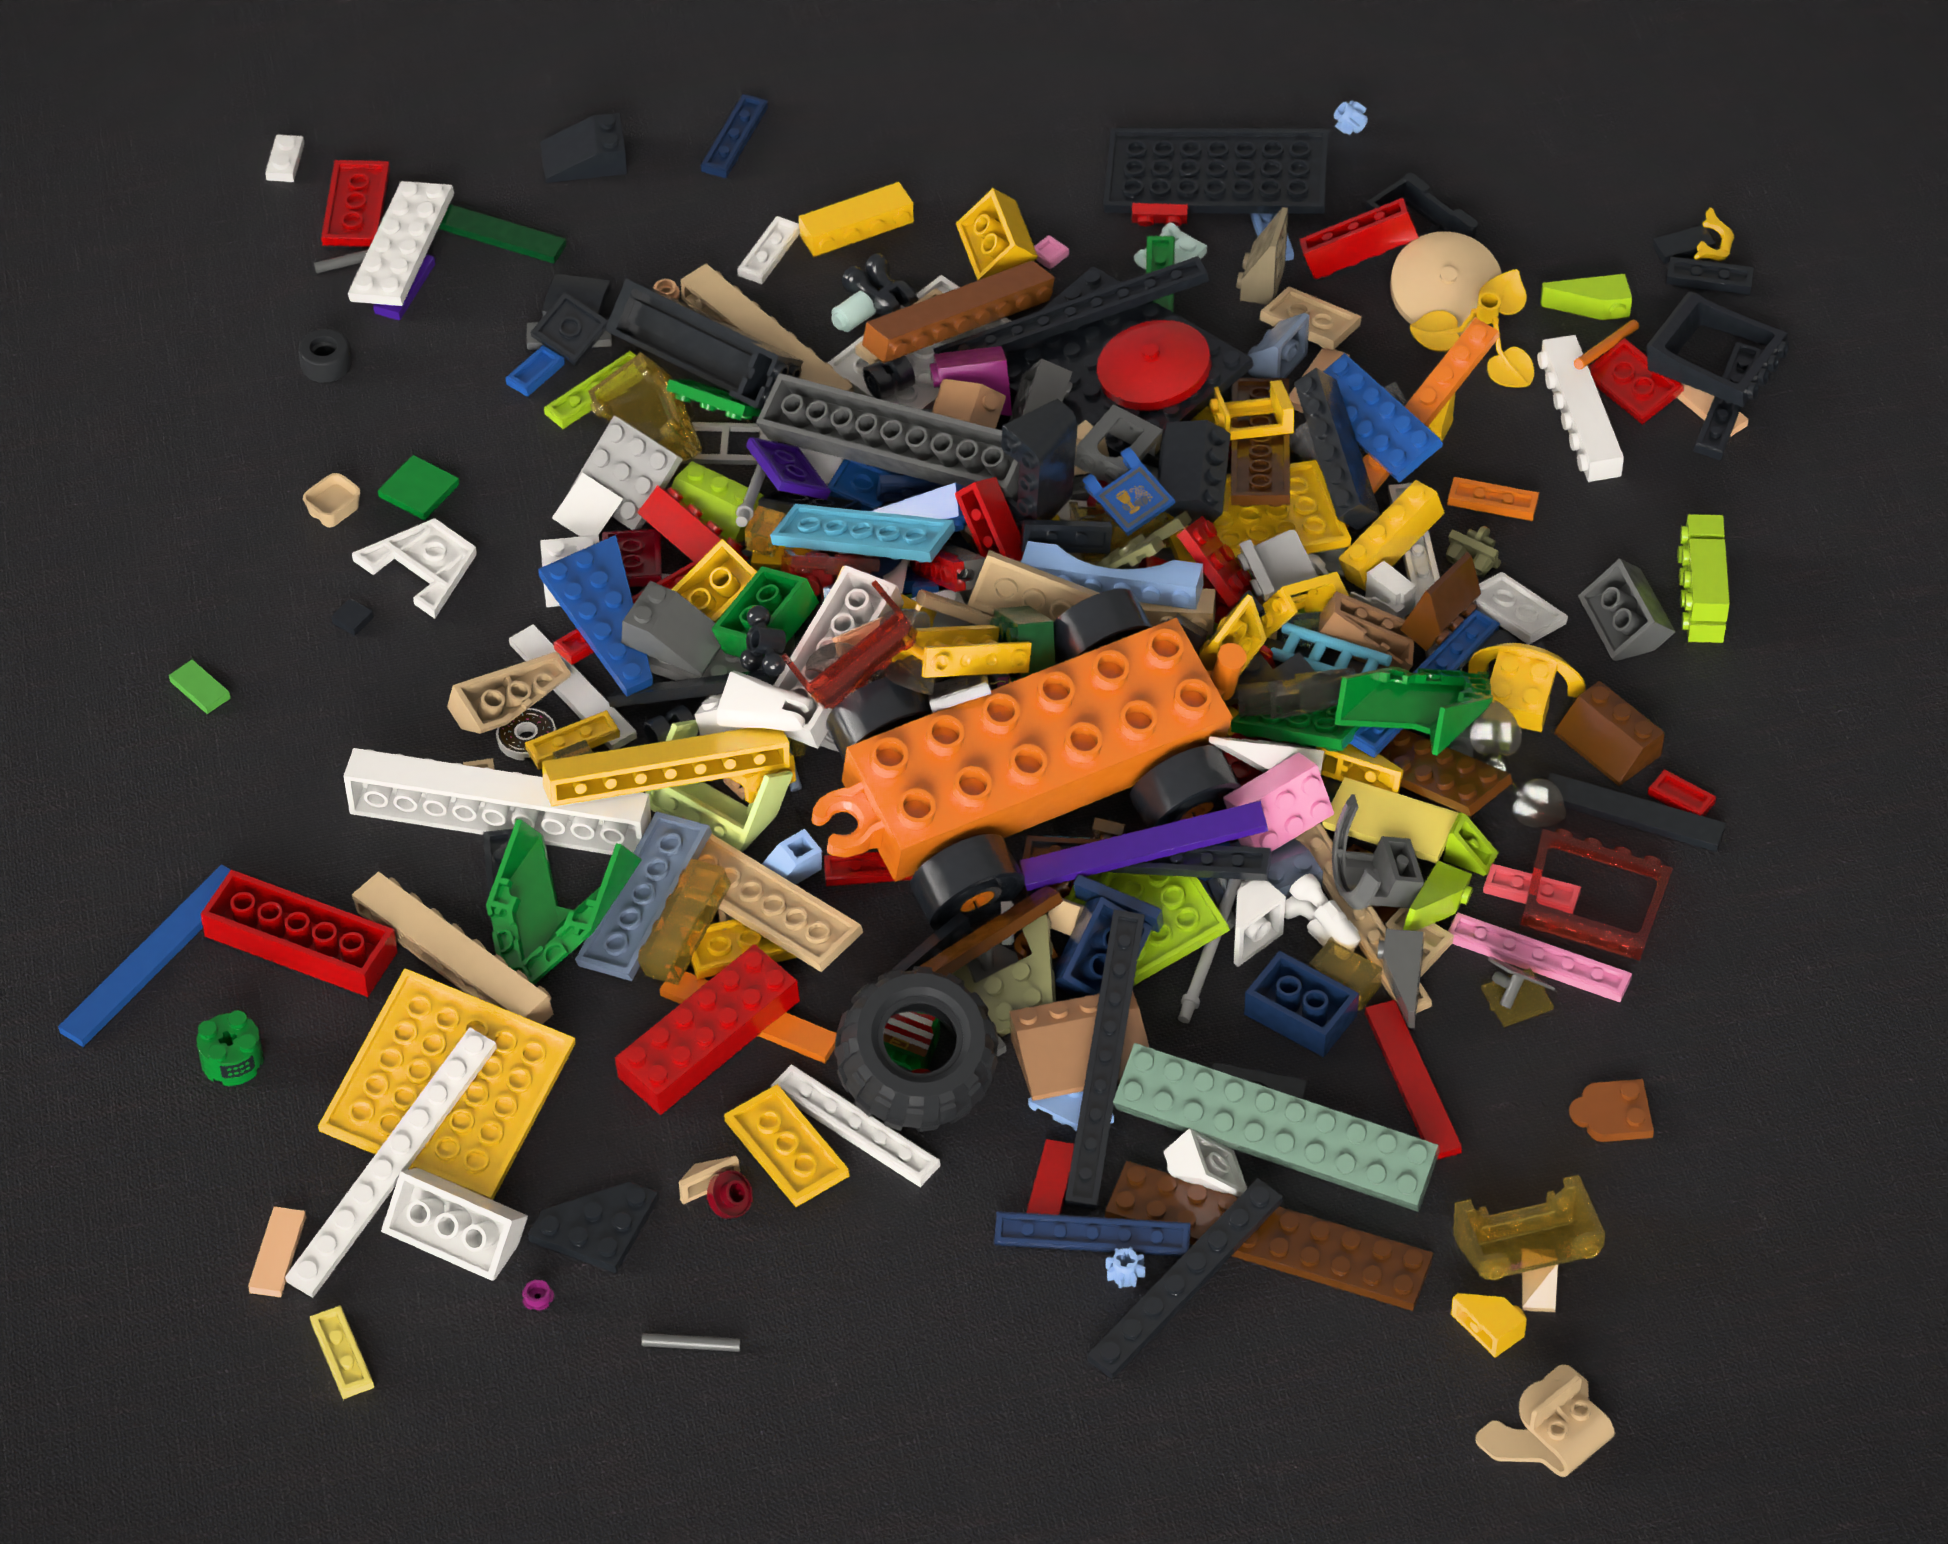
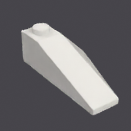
[1209,736,1324,775]

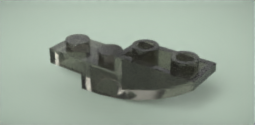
[1236,668,1355,719]

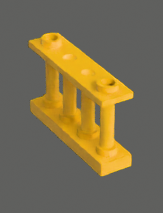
[887,625,1032,678]

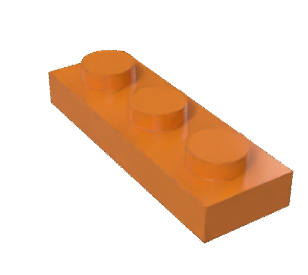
[1447,477,1539,521]

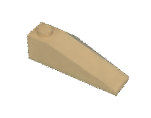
[447,652,571,734]

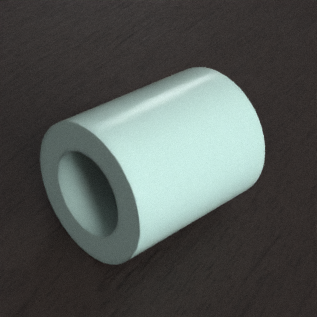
[831,291,875,332]

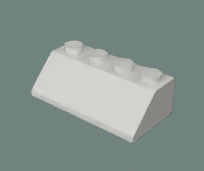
[381,1168,528,1281]

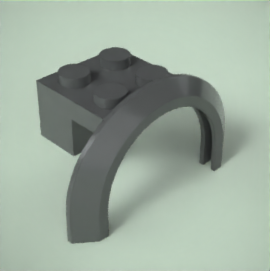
[1332,794,1424,910]

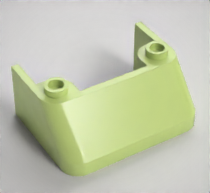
[646,720,793,852]

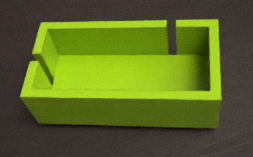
[1677,514,1730,643]

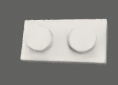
[266,134,304,182]

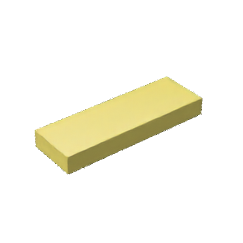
[310,1305,374,1399]

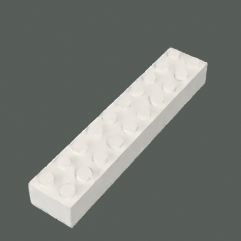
[344,748,651,855]

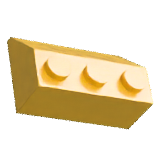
[956,188,1038,280]

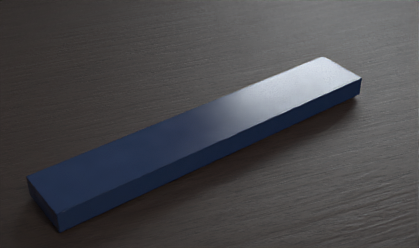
[994,1211,1191,1256]

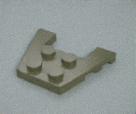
[1095,511,1192,569]
[952,914,1056,1037]

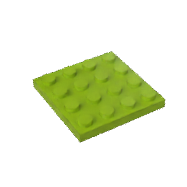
[1064,873,1230,986]

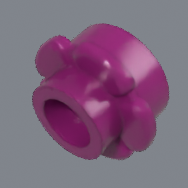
[522,1280,554,1311]

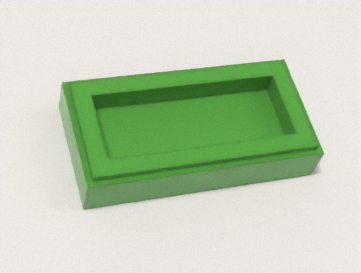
[169,660,230,714]

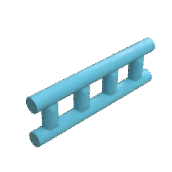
[1271,622,1392,681]

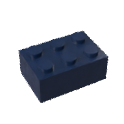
[1244,951,1359,1057]

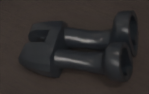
[842,253,919,315]

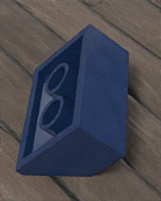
[1054,896,1153,998]

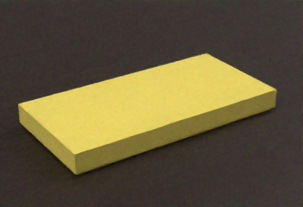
[1322,777,1459,864]

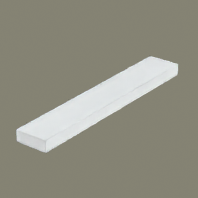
[509,625,637,750]
[771,1064,940,1187]

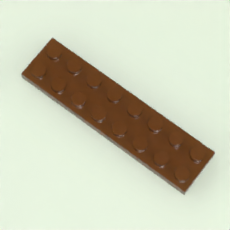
[1231,378,1290,507]

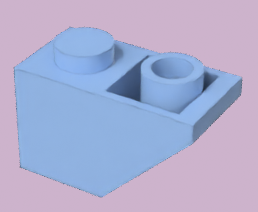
[762,829,822,885]

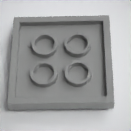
[570,415,683,530]

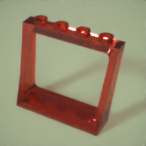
[1520,829,1673,961]

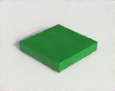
[378,455,459,520]

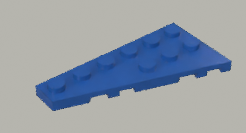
[539,535,653,697]

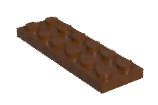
[1379,729,1512,816]

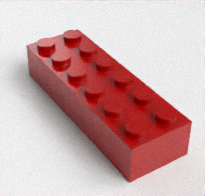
[200,870,398,997]
[615,944,800,1116]

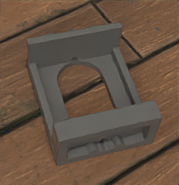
[1075,404,1163,484]

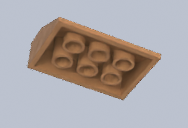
[1009,990,1149,1101]

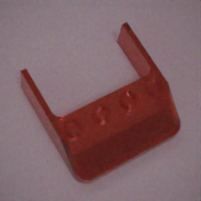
[781,580,918,709]

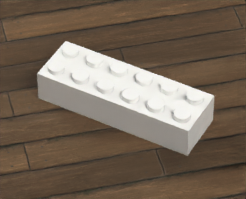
[774,565,904,749]

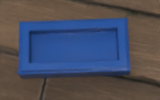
[506,345,565,397]

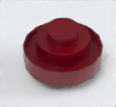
[707,1170,753,1219]

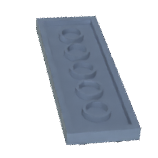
[575,811,712,981]

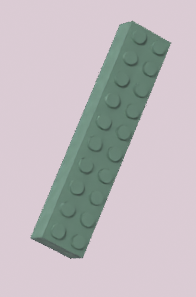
[1113,1043,1440,1212]

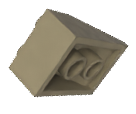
[1236,207,1288,305]

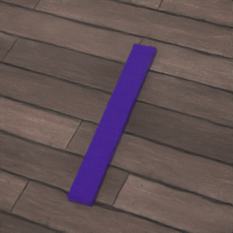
[1020,801,1268,891]

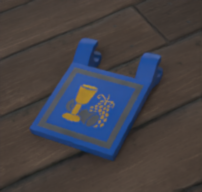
[1082,447,1175,536]

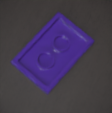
[746,437,831,500]

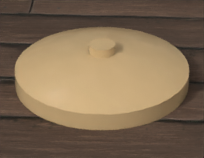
[1390,232,1502,336]

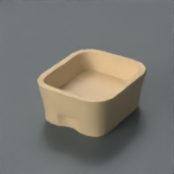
[303,473,360,527]

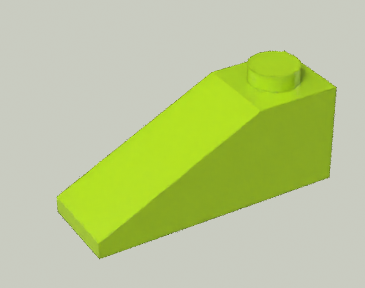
[1540,274,1632,320]
[1403,861,1473,931]

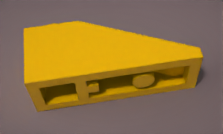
[1315,744,1403,794]

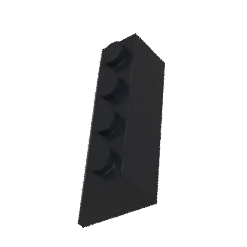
[1157,420,1230,526]

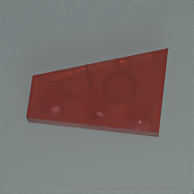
[783,549,880,575]

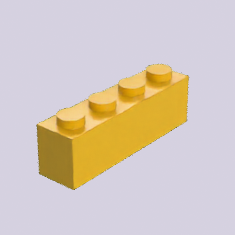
[799,182,914,257]
[1338,480,1444,591]

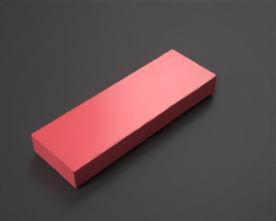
[1483,863,1581,916]

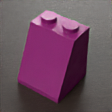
[929,346,1012,416]

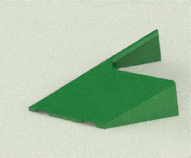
[1334,667,1493,756]
[486,819,642,985]

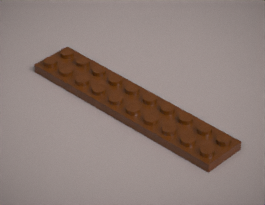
[1105,1161,1433,1311]

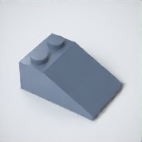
[1230,838,1323,901]

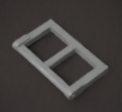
[680,421,767,465]

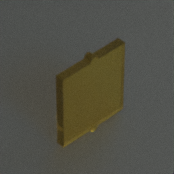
[1481,968,1554,1027]

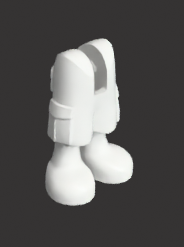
[1284,874,1361,962]

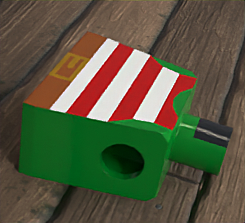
[883,1012,940,1071]

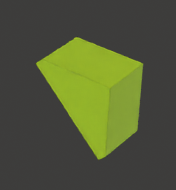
[1443,812,1498,876]

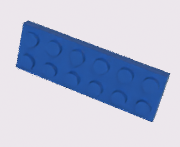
[1323,353,1443,483]

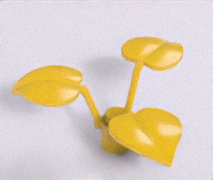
[1410,269,1534,387]

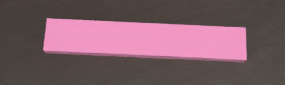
[1448,912,1632,1002]

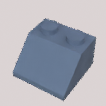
[1248,313,1309,378]

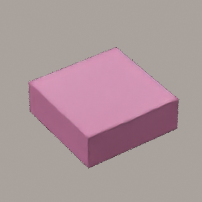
[1034,235,1069,270]

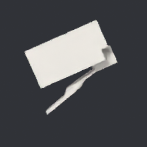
[1350,561,1416,619]

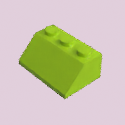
[671,461,764,542]

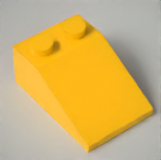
[671,539,757,623]
[1199,594,1267,675]

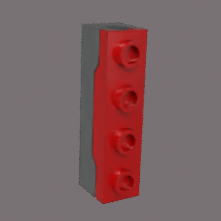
[910,542,986,592]

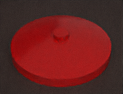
[1097,320,1212,411]

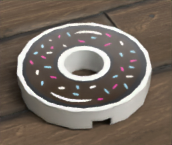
[496,708,556,760]

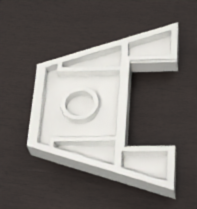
[352,518,477,619]

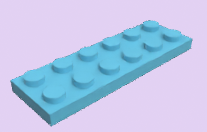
[770,504,955,563]

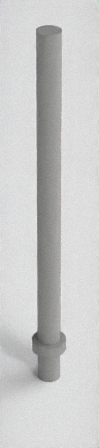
[736,438,778,527]
[1178,846,1248,1023]

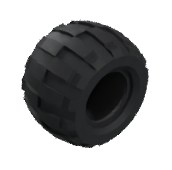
[834,966,999,1132]

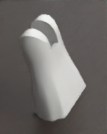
[717,670,811,732]

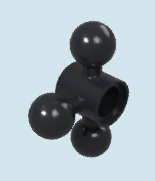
[740,605,786,676]

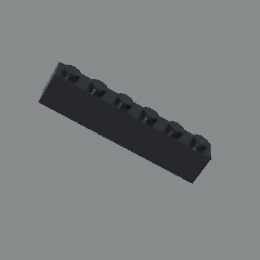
[1294,368,1380,531]

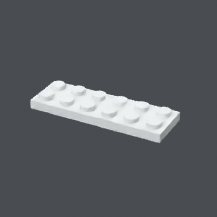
[348,181,454,306]

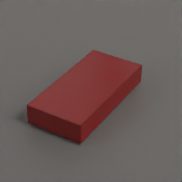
[1648,769,1716,817]

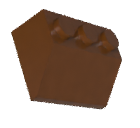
[1400,552,1481,651]
[1555,681,1665,786]

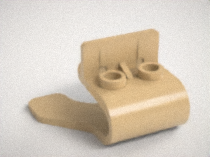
[1476,1365,1615,1477]

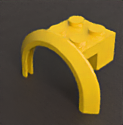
[1468,643,1586,732]

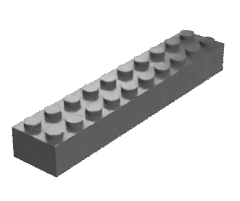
[756,373,1020,502]

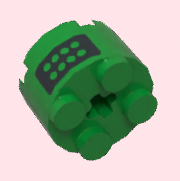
[196,1010,264,1086]

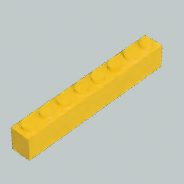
[542,728,790,807]

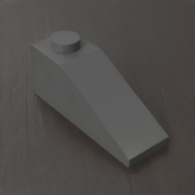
[1378,929,1424,1028]

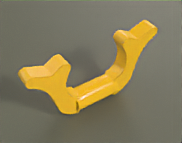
[1694,208,1734,261]

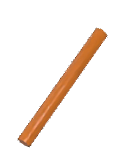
[1574,320,1639,369]

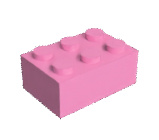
[1223,752,1334,852]

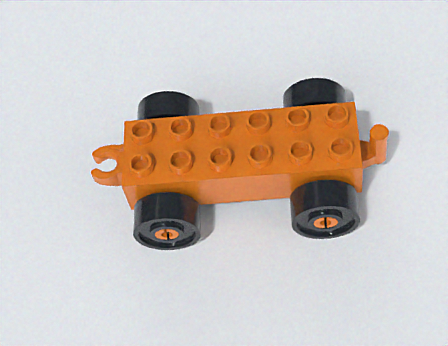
[811,589,1247,931]

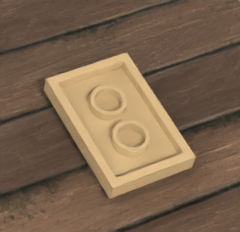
[1260,287,1362,350]

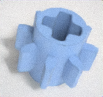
[1334,100,1368,135]
[1106,1247,1145,1288]

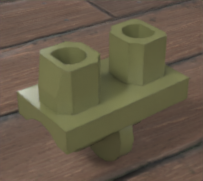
[1446,526,1501,578]

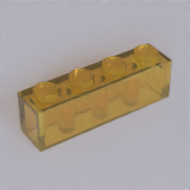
[637,859,731,985]

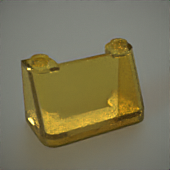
[588,352,702,462]
[1453,1175,1605,1280]

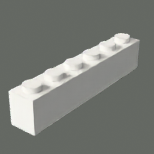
[1538,335,1624,482]

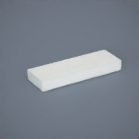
[737,216,800,284]

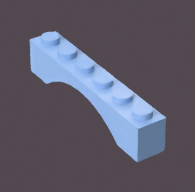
[1021,541,1203,610]

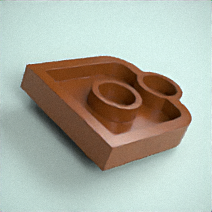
[1569,1079,1654,1142]

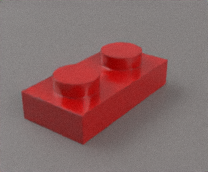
[1132,203,1188,227]

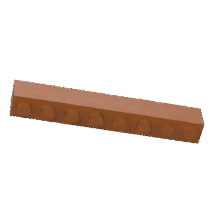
[862,260,1055,363]

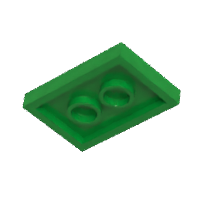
[666,379,762,420]

